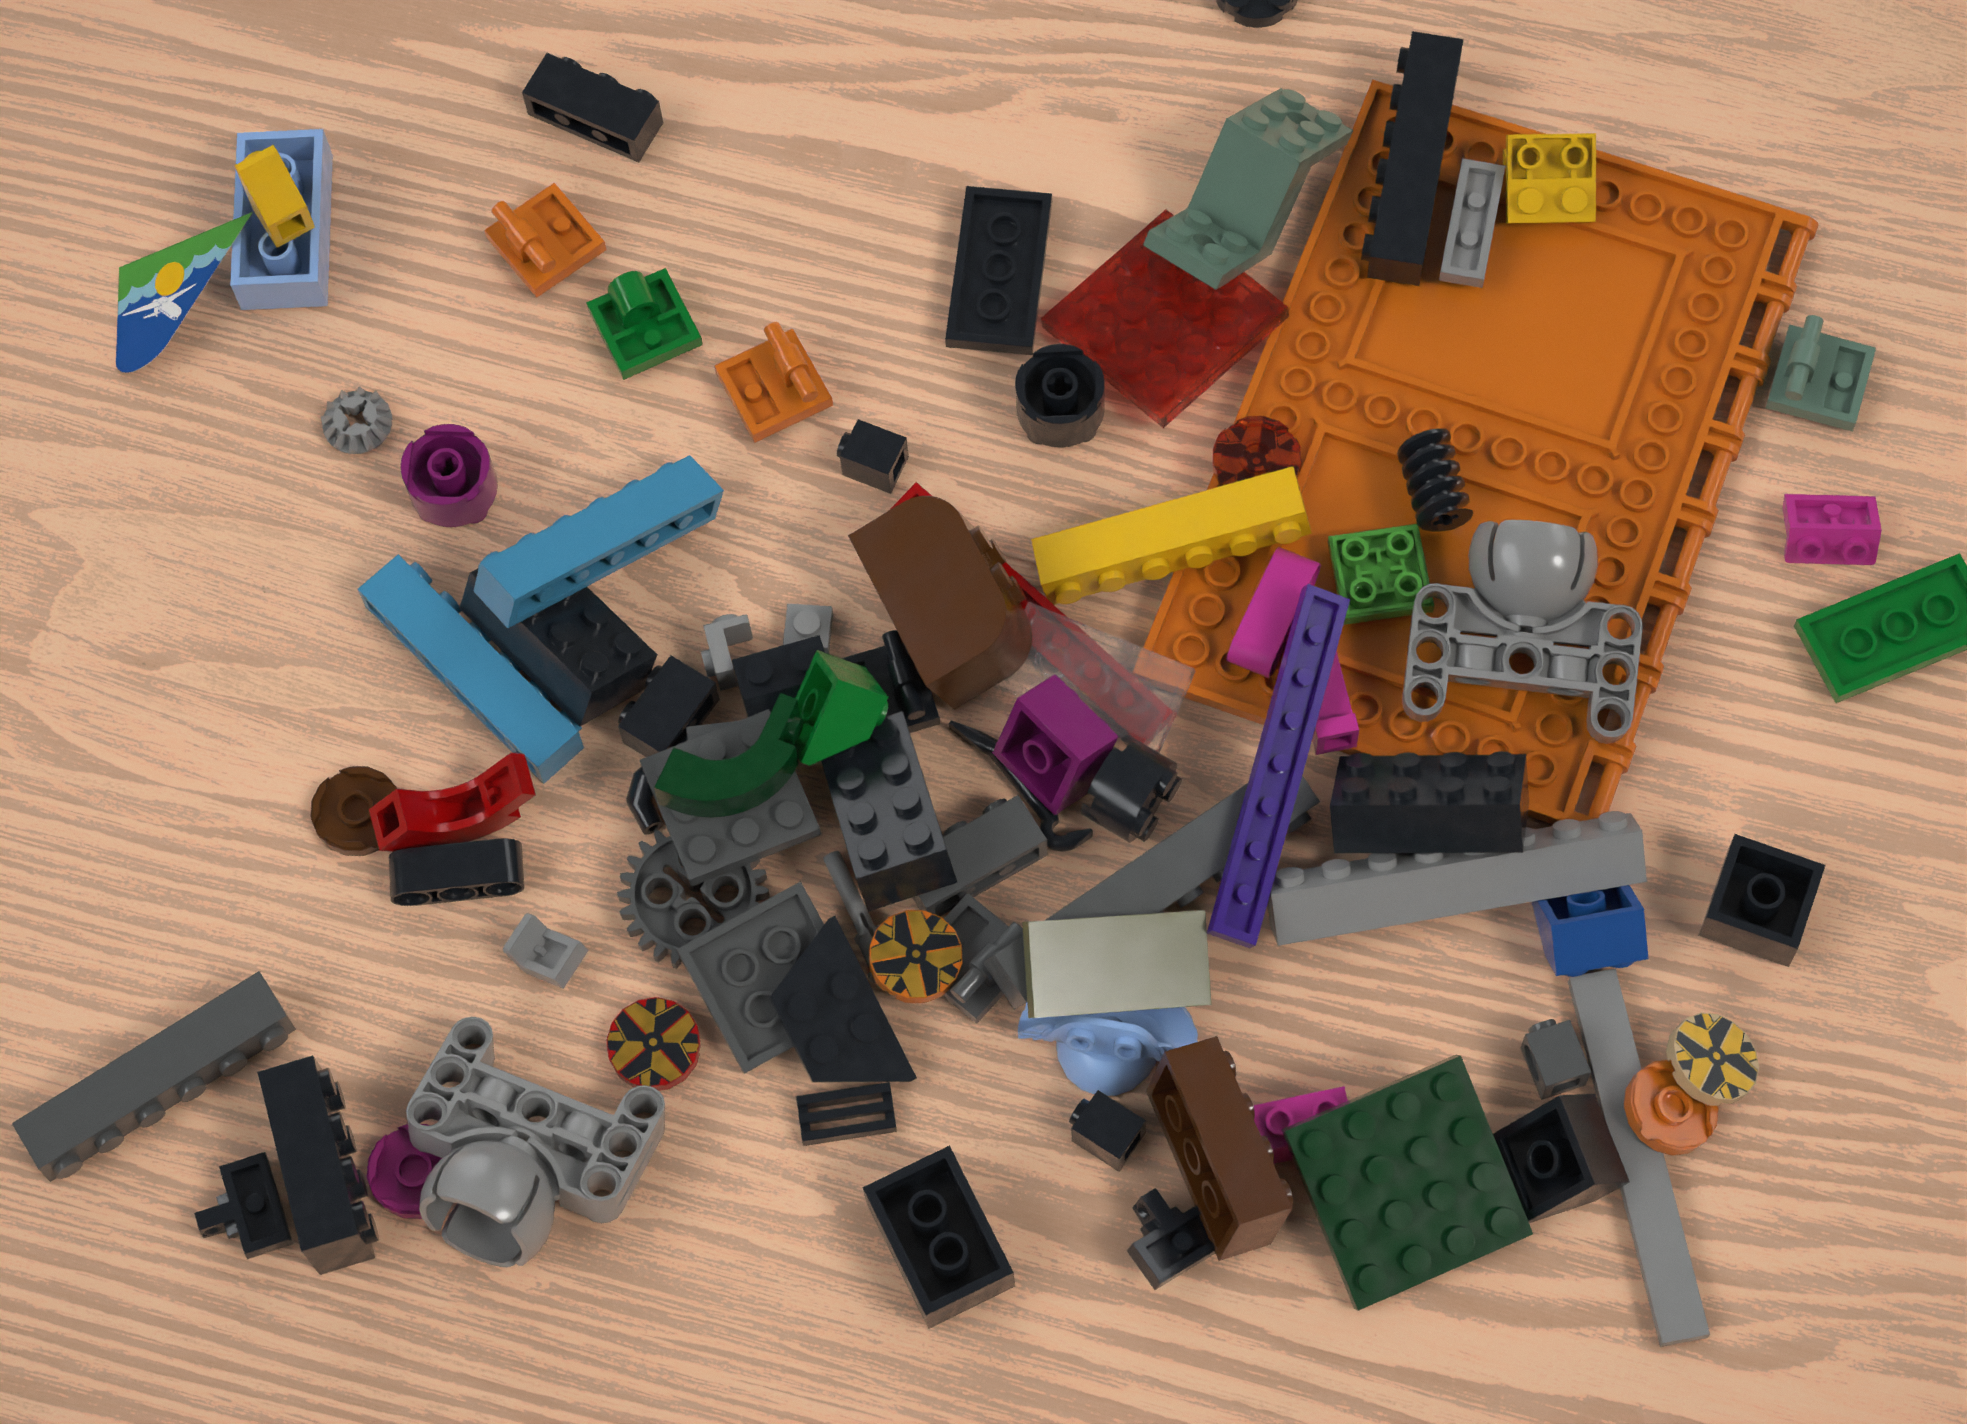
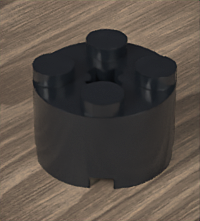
[1015,344,1105,448]
[1081,735,1182,843]

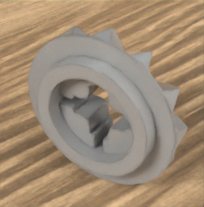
[321,386,392,454]

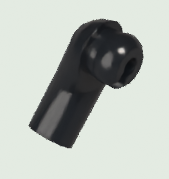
[626,767,664,835]

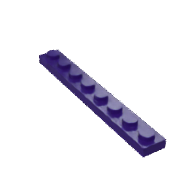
[1207,584,1350,949]

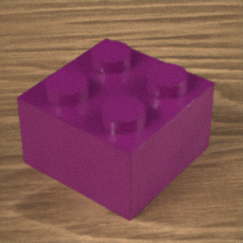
[992,674,1119,815]

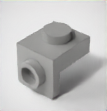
[701,614,753,691]
[503,913,589,989]

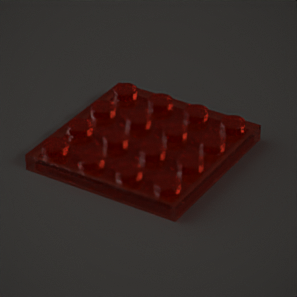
[1040,209,1289,428]

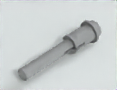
[823,851,880,988]

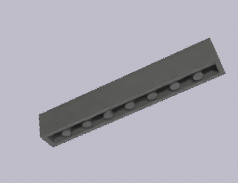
[983,775,1320,1010]

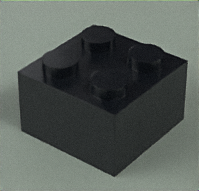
[1698,834,1826,967]

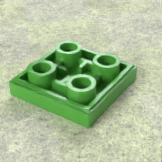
[1328,524,1434,625]

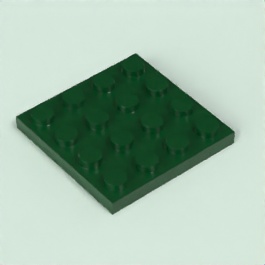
[1281,1054,1533,1311]

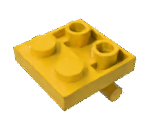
[1503,133,1596,223]

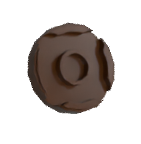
[310,766,397,856]

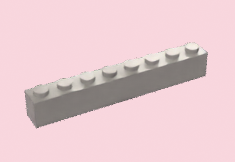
[1267,811,1647,946]

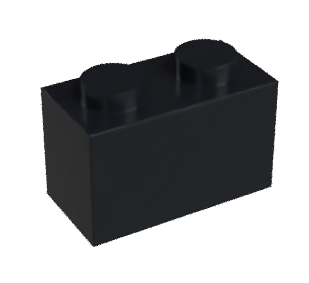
[618,655,720,757]

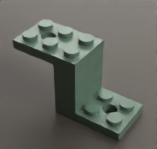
[1143,88,1353,290]

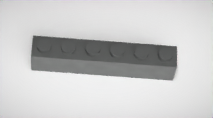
[12,971,296,1182]

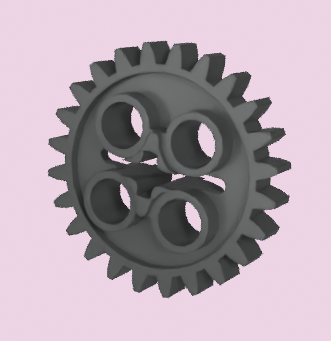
[617,829,770,969]

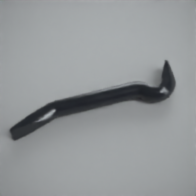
[949,720,1093,852]

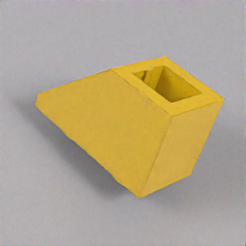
[234,145,315,248]

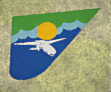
[116,212,253,373]

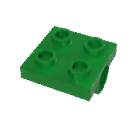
[586,268,703,380]

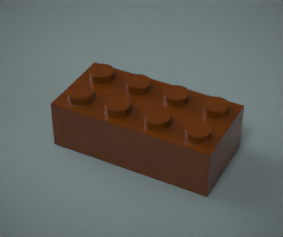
[1146,1036,1293,1261]

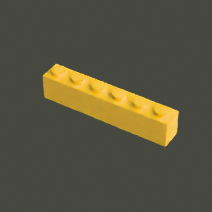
[1031,466,1312,605]

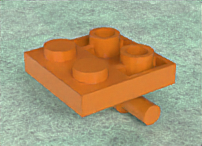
[484,182,607,298]
[714,322,833,443]

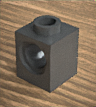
[1521,1019,1591,1100]

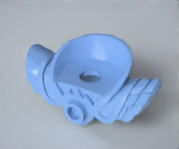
[1018,1003,1198,1096]

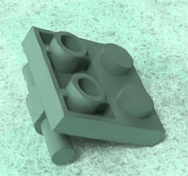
[1765,315,1876,432]

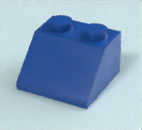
[1532,885,1649,977]

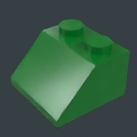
[788,650,888,766]

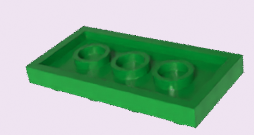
[1794,553,1967,703]

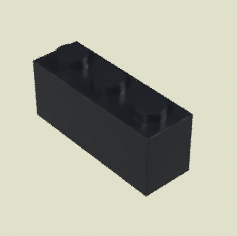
[522,53,664,163]

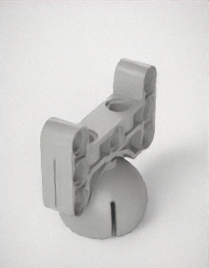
[1402,520,1643,744]
[406,1017,665,1268]

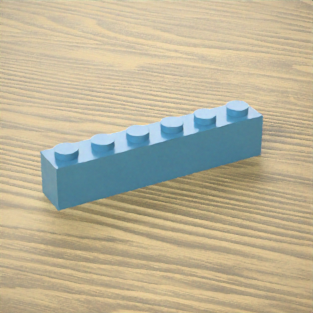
[474,455,724,628]
[358,554,584,784]

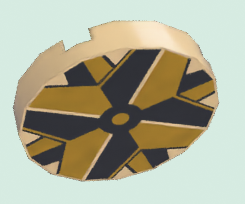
[1666,1012,1759,1106]

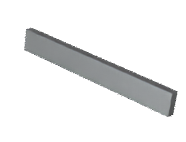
[1568,968,1710,1347]

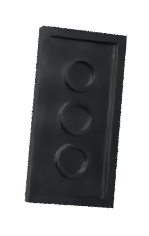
[945,186,1053,355]

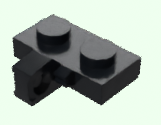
[194,1152,294,1259]
[1127,1188,1215,1290]

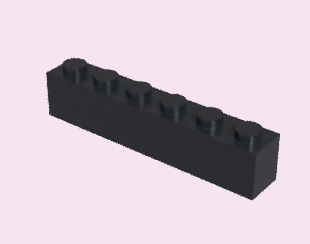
[1361,31,1464,286]

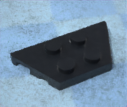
[769,916,917,1083]

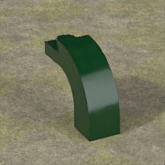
[654,693,804,818]

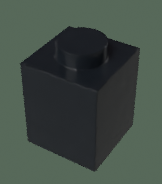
[837,419,909,494]
[1069,1090,1146,1172]

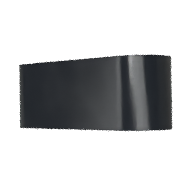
[389,838,524,906]

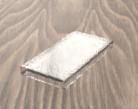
[994,602,1196,753]

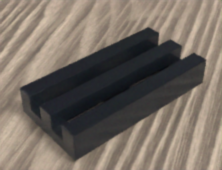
[796,1082,897,1146]

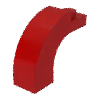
[369,752,536,852]

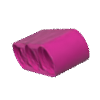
[1227,547,1321,678]

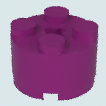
[400,424,498,527]

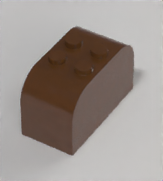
[848,496,1032,710]

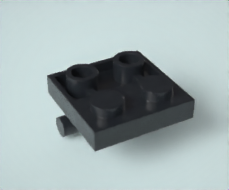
[841,630,940,733]

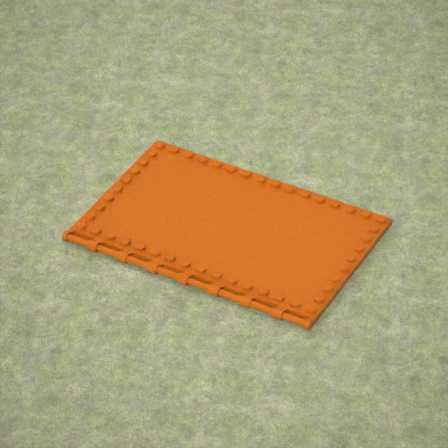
[1133,79,1819,825]

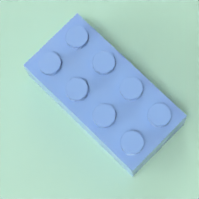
[230,129,333,310]

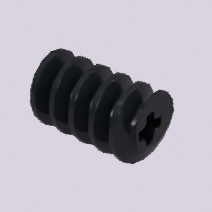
[1397,428,1473,532]

